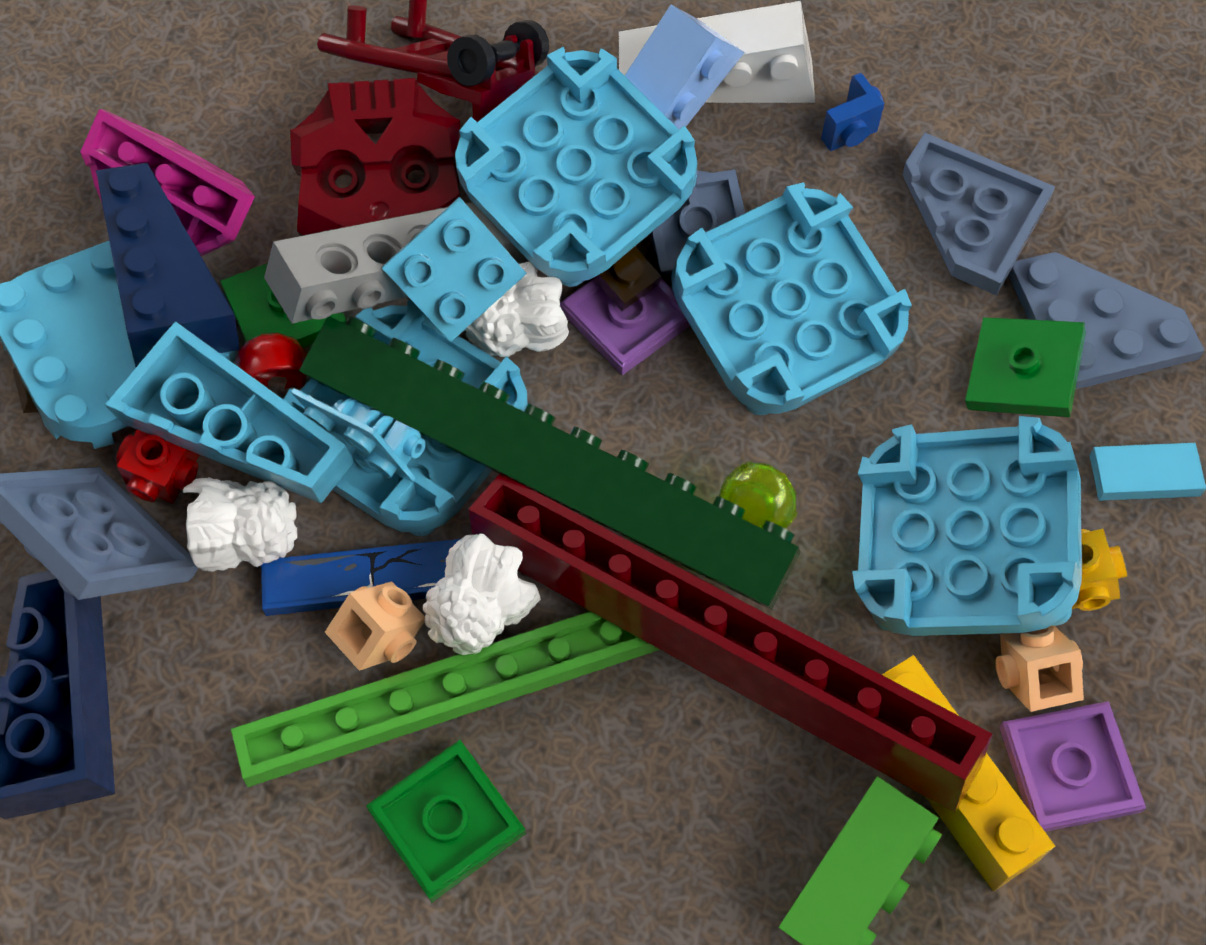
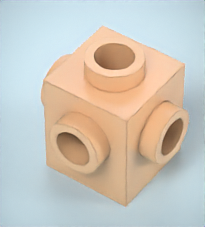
[325,581,425,671]
[996,626,1084,712]

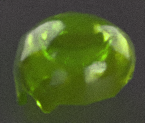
[719,461,798,529]

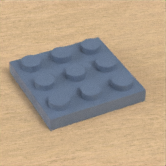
[0,467,198,600]

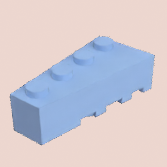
[625,5,745,129]

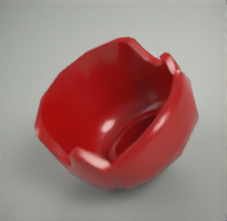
[233,333,311,392]

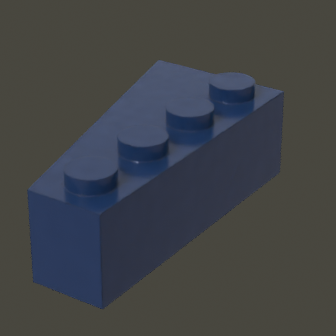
[96,163,240,367]
[0,570,115,819]

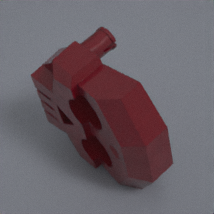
[290,78,462,236]

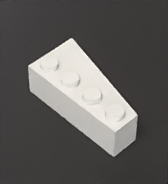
[619,1,815,103]

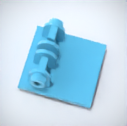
[381,197,527,342]
[291,388,425,482]

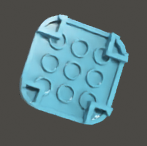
[455,47,697,287]
[671,182,912,415]
[0,241,237,449]
[283,299,528,536]
[852,416,1082,636]

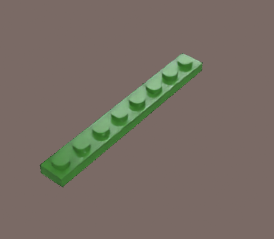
[231,611,660,787]

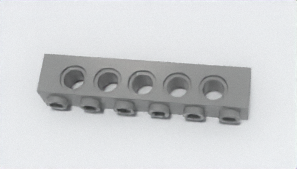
[264,202,529,323]

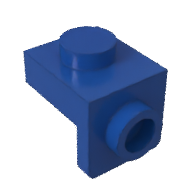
[821,73,884,152]

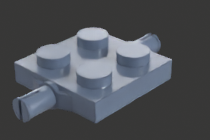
[650,169,745,279]

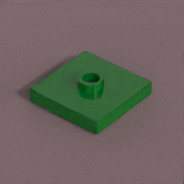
[220,263,347,347]
[965,317,1086,417]
[366,740,526,903]

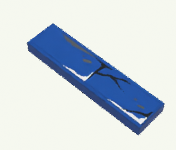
[261,539,460,616]

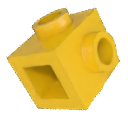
[1072,528,1127,611]

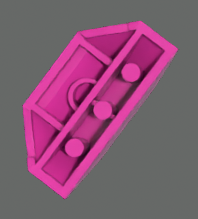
[80,109,255,257]

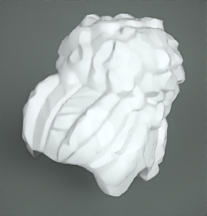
[465,261,569,357]
[183,477,297,572]
[423,534,541,655]

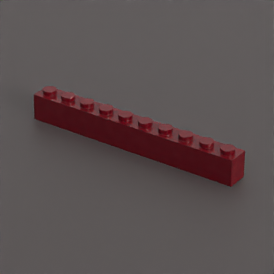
[468,473,992,813]

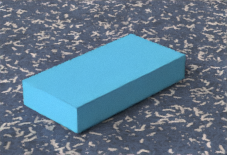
[1089,443,1206,501]

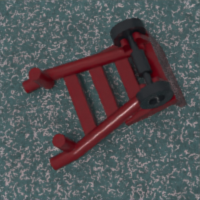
[317,0,549,122]

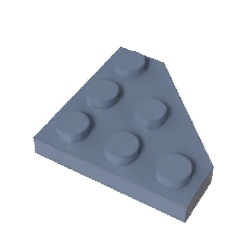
[902,133,1055,296]
[1008,252,1205,389]

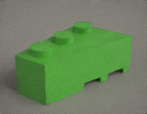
[778,776,942,945]

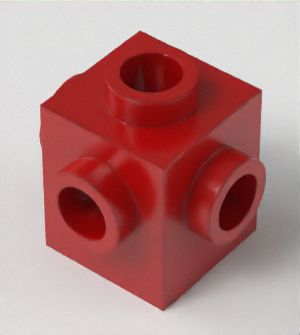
[116,429,200,504]

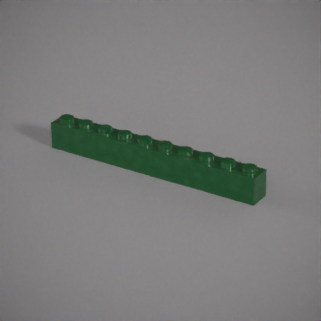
[299,316,801,610]

